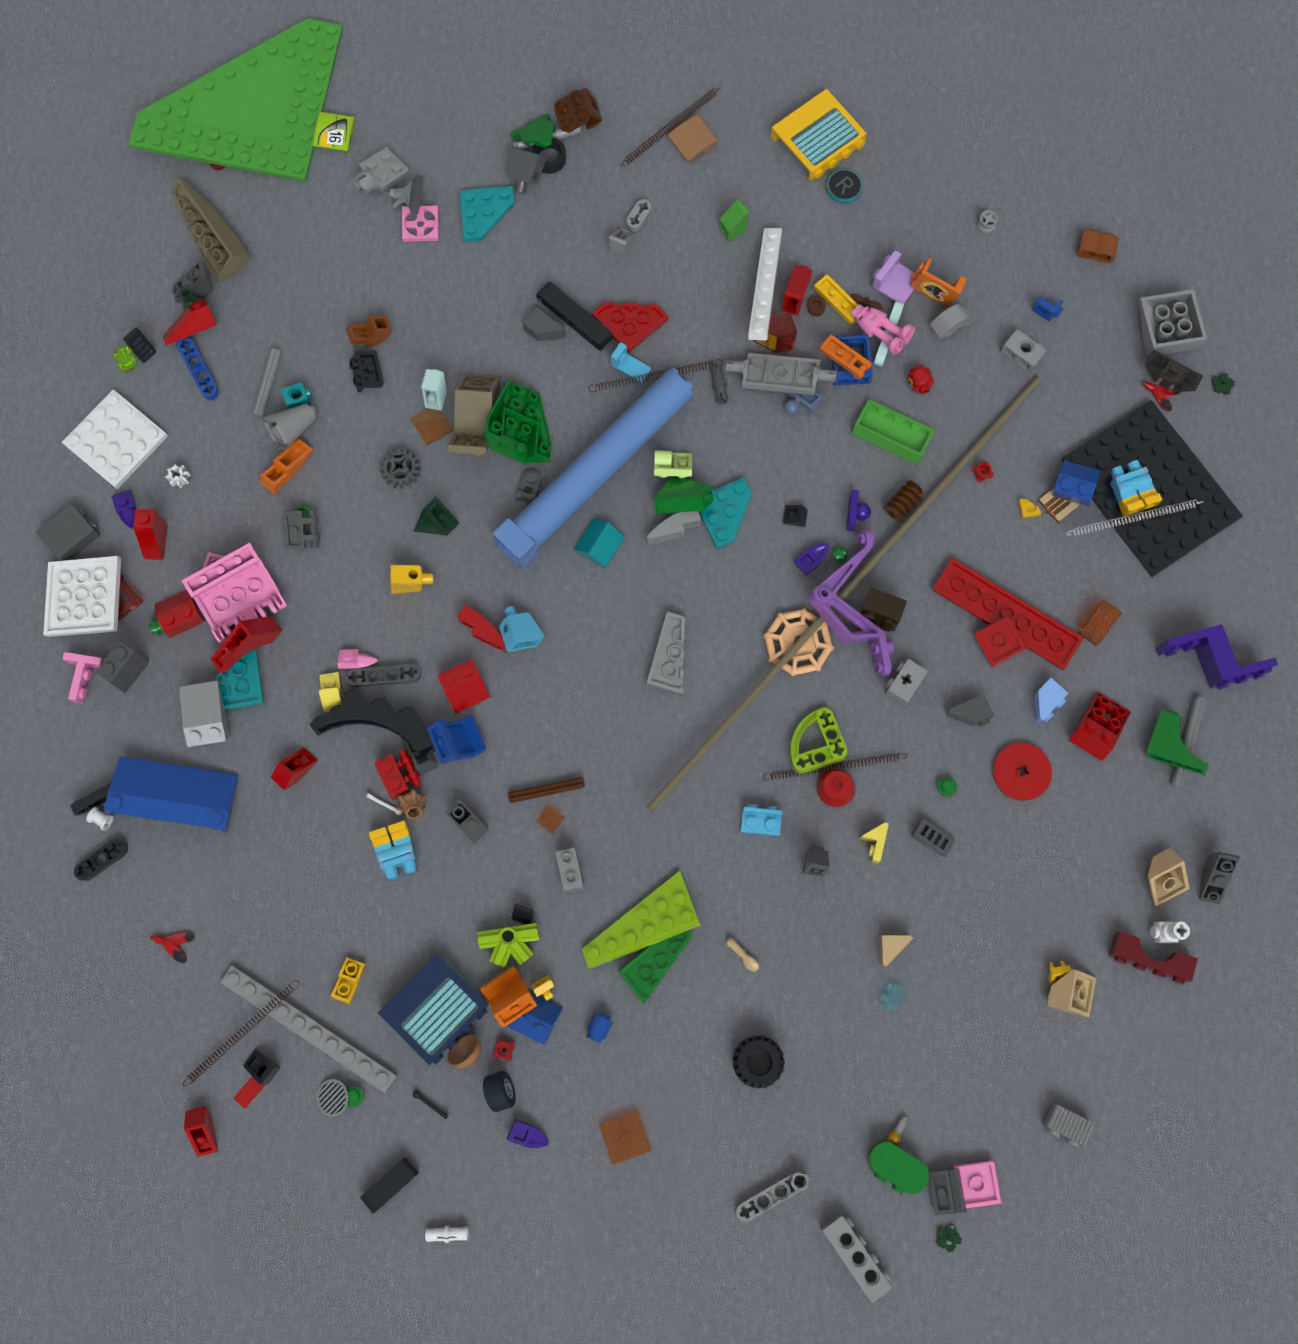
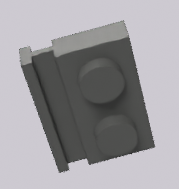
[929,1168,967,1215]

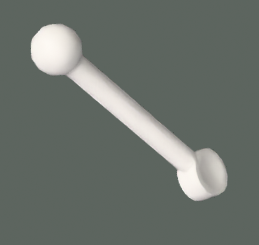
[366,793,403,816]

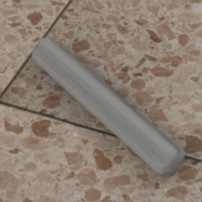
[253,348,281,417]

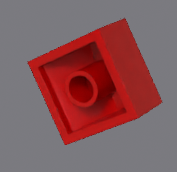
[155,589,205,638]
[437,659,490,714]

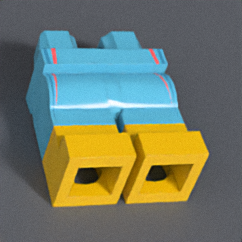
[1110,460,1163,517]
[368,820,418,881]

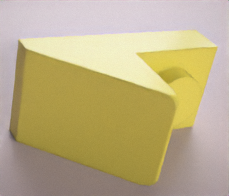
[319,672,343,713]
[859,822,889,864]

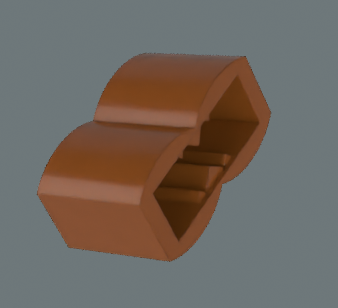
[1077,229,1119,263]

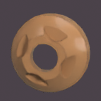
[447,1034,481,1069]

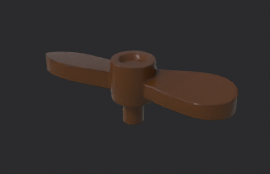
[850,294,882,310]

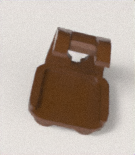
[554,88,602,133]

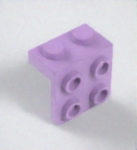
[872,250,915,303]

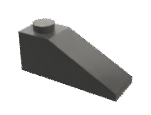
[803,846,830,877]

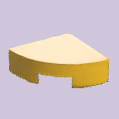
[1018,499,1041,518]

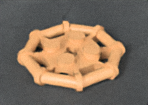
[763,608,834,677]

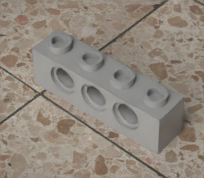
[820,1214,892,1303]

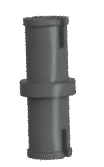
[711,366,729,404]

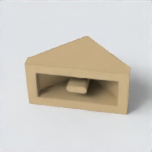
[879,935,913,968]

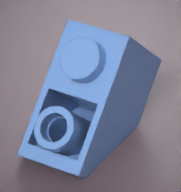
[1034,678,1068,724]

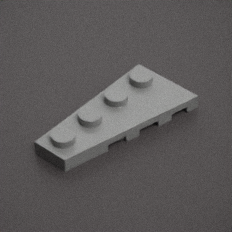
[646,611,685,695]

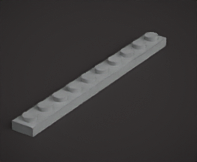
[220,966,397,1093]

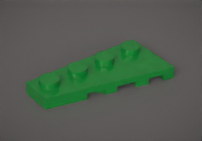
[618,931,692,1004]

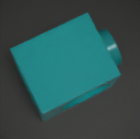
[281,382,312,409]

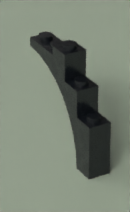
[309,688,435,758]

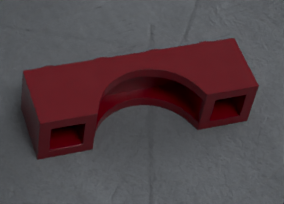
[1108,932,1198,985]

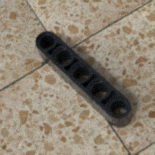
[536,282,614,351]

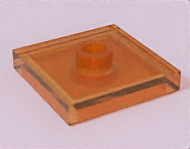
[599,1111,651,1165]

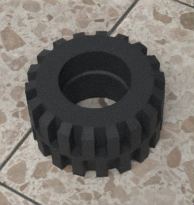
[732,1036,785,1088]

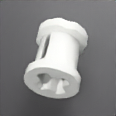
[86,806,114,831]

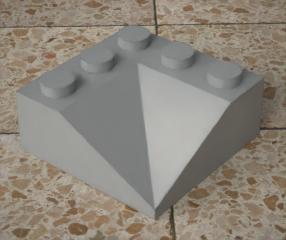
[1139,289,1207,357]

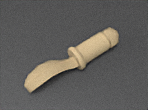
[727,938,759,972]

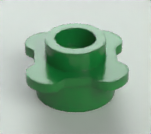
[832,545,848,563]

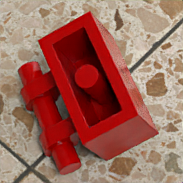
[374,750,422,801]

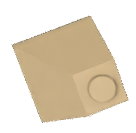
[1148,848,1190,907]
[1047,969,1096,1017]

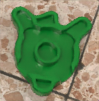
[510,114,556,147]

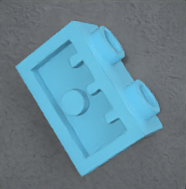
[740,804,783,837]

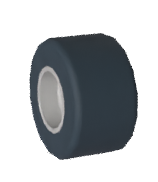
[483,1071,516,1112]

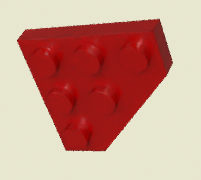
[592,302,669,353]

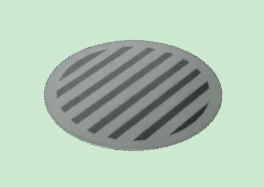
[317,1079,348,1117]

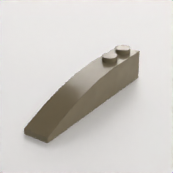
[171,178,250,282]

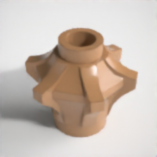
[397,789,427,819]

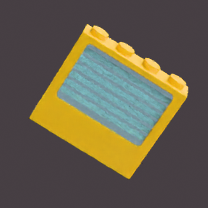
[770,89,867,182]

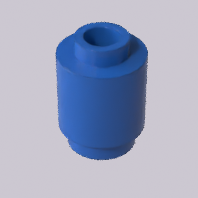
[586,1011,613,1043]

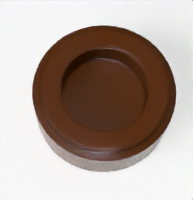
[807,297,826,317]

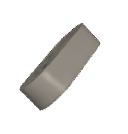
[627,199,651,232]

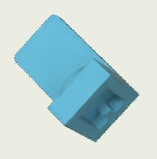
[611,342,651,383]

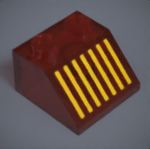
[753,313,797,353]

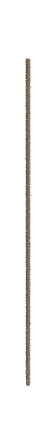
[647,376,1042,812]

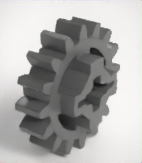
[379,448,421,489]

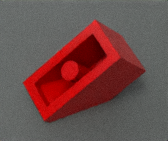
[271,748,317,790]
[184,1106,218,1157]

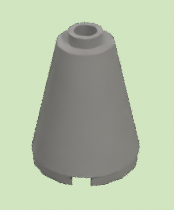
[263,403,317,450]

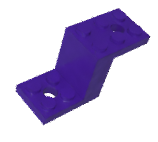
[1156,624,1278,690]

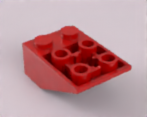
[1068,691,1131,761]

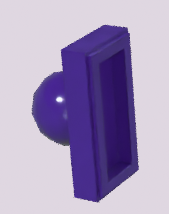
[846,490,871,532]

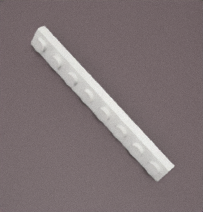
[748,228,782,340]

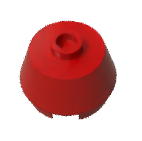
[817,769,856,807]

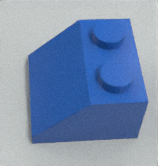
[1052,460,1101,507]
[507,992,563,1045]

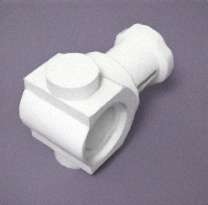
[1150,921,1190,943]

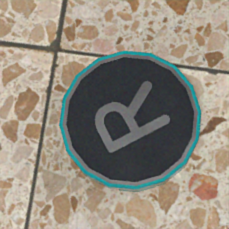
[827,169,862,204]

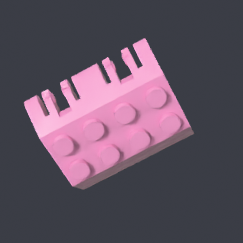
[182,543,287,644]

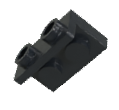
[349,351,384,392]

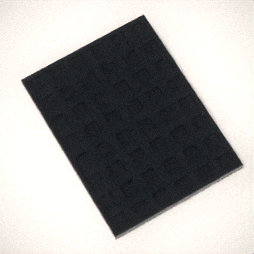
[1061,400,1243,577]

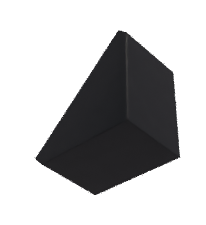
[243,1049,281,1085]

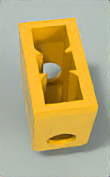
[390,565,433,594]

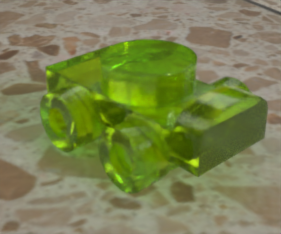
[112,346,137,373]

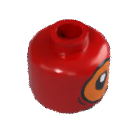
[907,365,934,394]

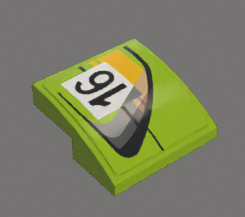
[313,112,355,152]

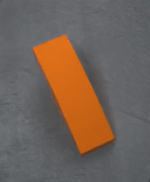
[260,439,313,495]

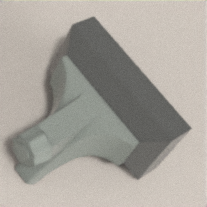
[389,175,423,214]

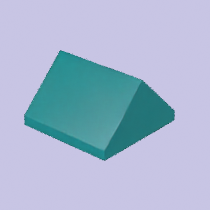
[573,519,625,569]

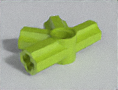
[477,923,539,967]

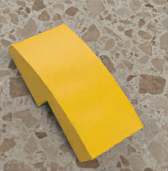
[331,957,365,1005]

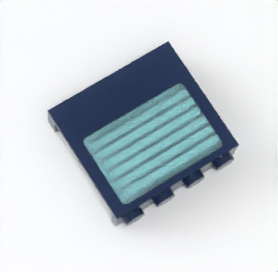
[378,954,488,1065]

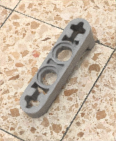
[736,1170,809,1222]

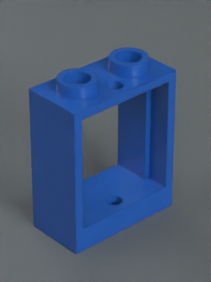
[831,334,873,386]

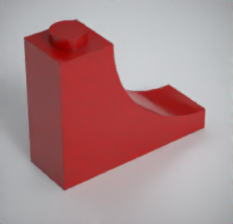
[210,616,282,674]

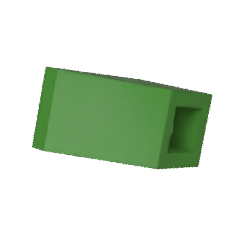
[719,199,749,242]

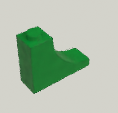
[1146,710,1208,776]

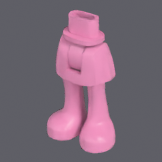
[851,304,915,355]

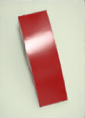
[457,605,507,653]

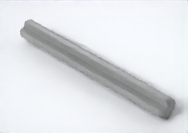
[1171,697,1206,788]

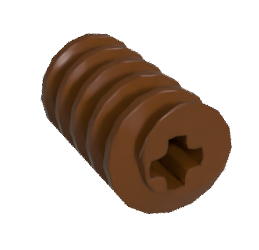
[883,480,923,522]

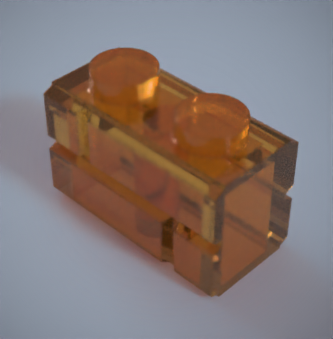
[1078,600,1122,646]

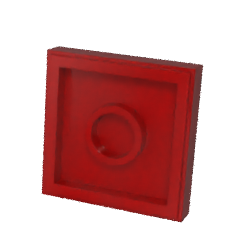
[973,615,1026,667]

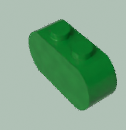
[867,1140,929,1194]

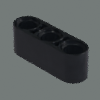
[360,1157,419,1214]

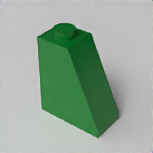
[653,476,714,514]

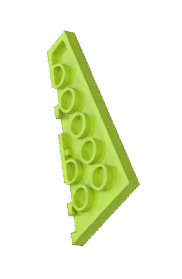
[582,871,701,969]

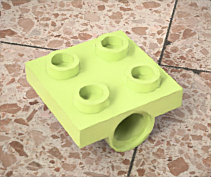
[654,450,692,478]

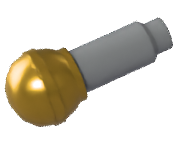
[887,1116,908,1146]

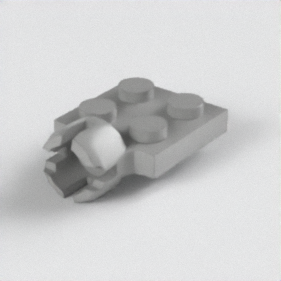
[353,146,410,195]

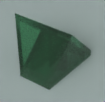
[413,497,459,536]

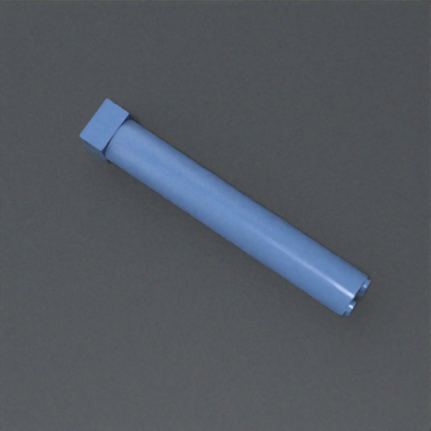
[492,368,693,570]

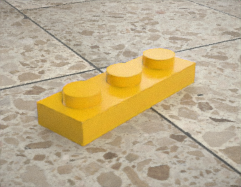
[814,274,858,325]

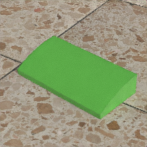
[851,399,935,465]

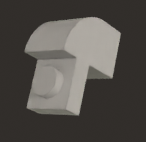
[930,304,974,338]

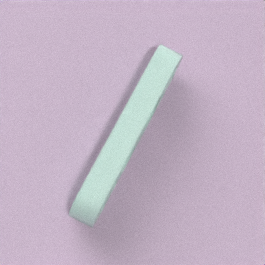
[873,301,904,367]

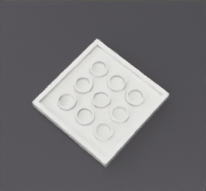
[62,390,168,489]
[43,556,121,637]

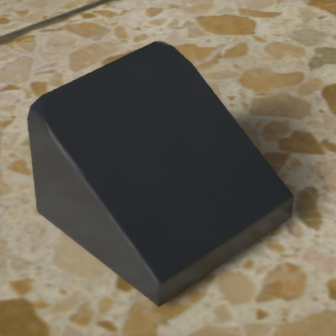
[783,505,808,527]
[512,904,535,924]

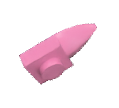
[337,649,378,669]

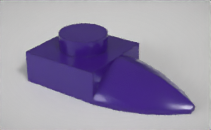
[111,490,137,529]
[794,543,829,576]
[506,1119,549,1148]

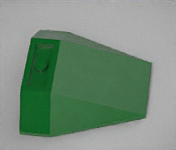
[484,379,552,463]

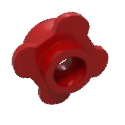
[972,461,994,482]
[493,1038,515,1061]

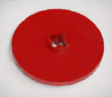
[993,743,1052,801]

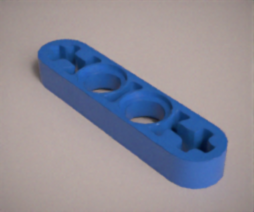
[177,337,219,400]

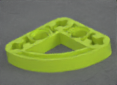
[790,708,847,774]

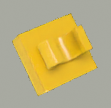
[1048,961,1071,986]
[531,975,554,1001]

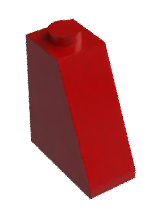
[781,265,813,316]
[133,509,168,560]

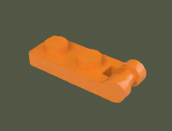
[819,334,872,380]

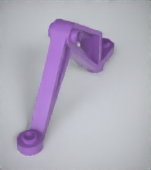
[808,529,894,676]

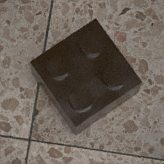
[860,587,907,632]

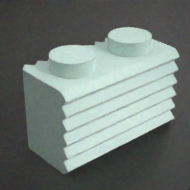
[421,369,447,410]

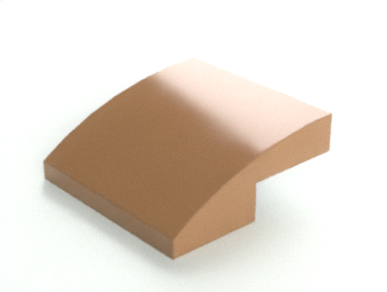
[668,115,719,163]

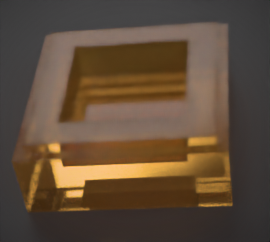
[537,806,564,834]

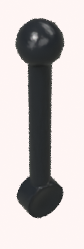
[412,1090,448,1119]

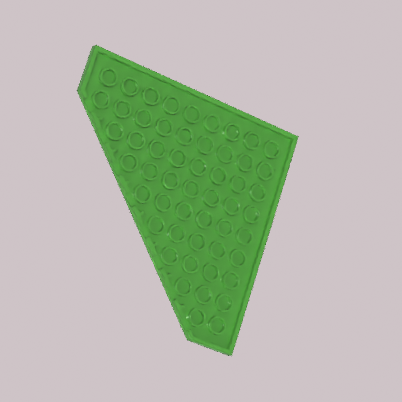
[128,18,343,182]

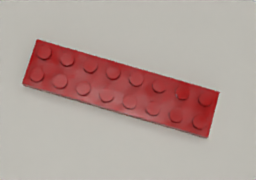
[932,558,1084,670]

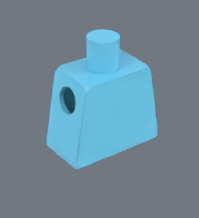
[499,606,545,652]

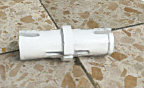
[425,1225,469,1243]

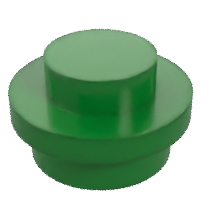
[148,619,164,637]
[937,777,957,797]
[347,1086,364,1107]

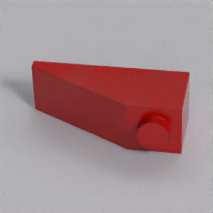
[163,299,217,345]

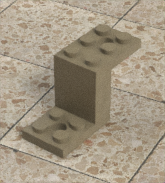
[448,374,500,457]

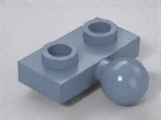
[784,391,824,415]

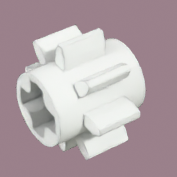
[165,464,191,488]

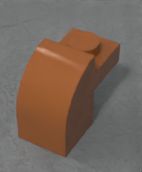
[346,315,392,348]

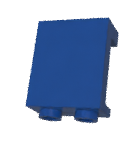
[427,715,486,764]

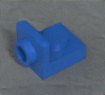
[1032,296,1064,322]

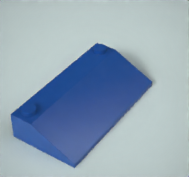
[104,756,239,833]

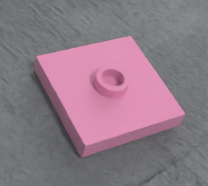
[952,1160,1001,1208]

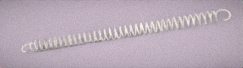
[1067,499,1204,536]

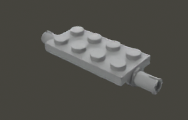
[726,353,837,395]

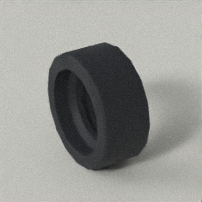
[532,138,566,174]

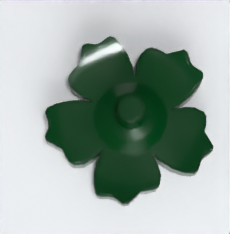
[1212,373,1235,395]
[936,1225,962,1252]

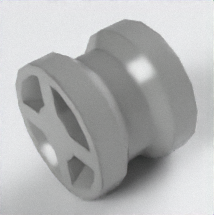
[977,210,998,233]

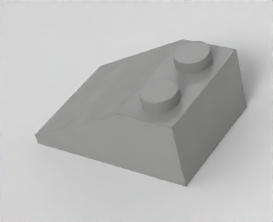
[179,680,230,747]

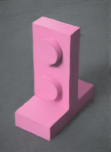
[62,652,104,704]

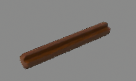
[508,777,585,803]

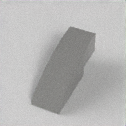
[647,511,701,545]

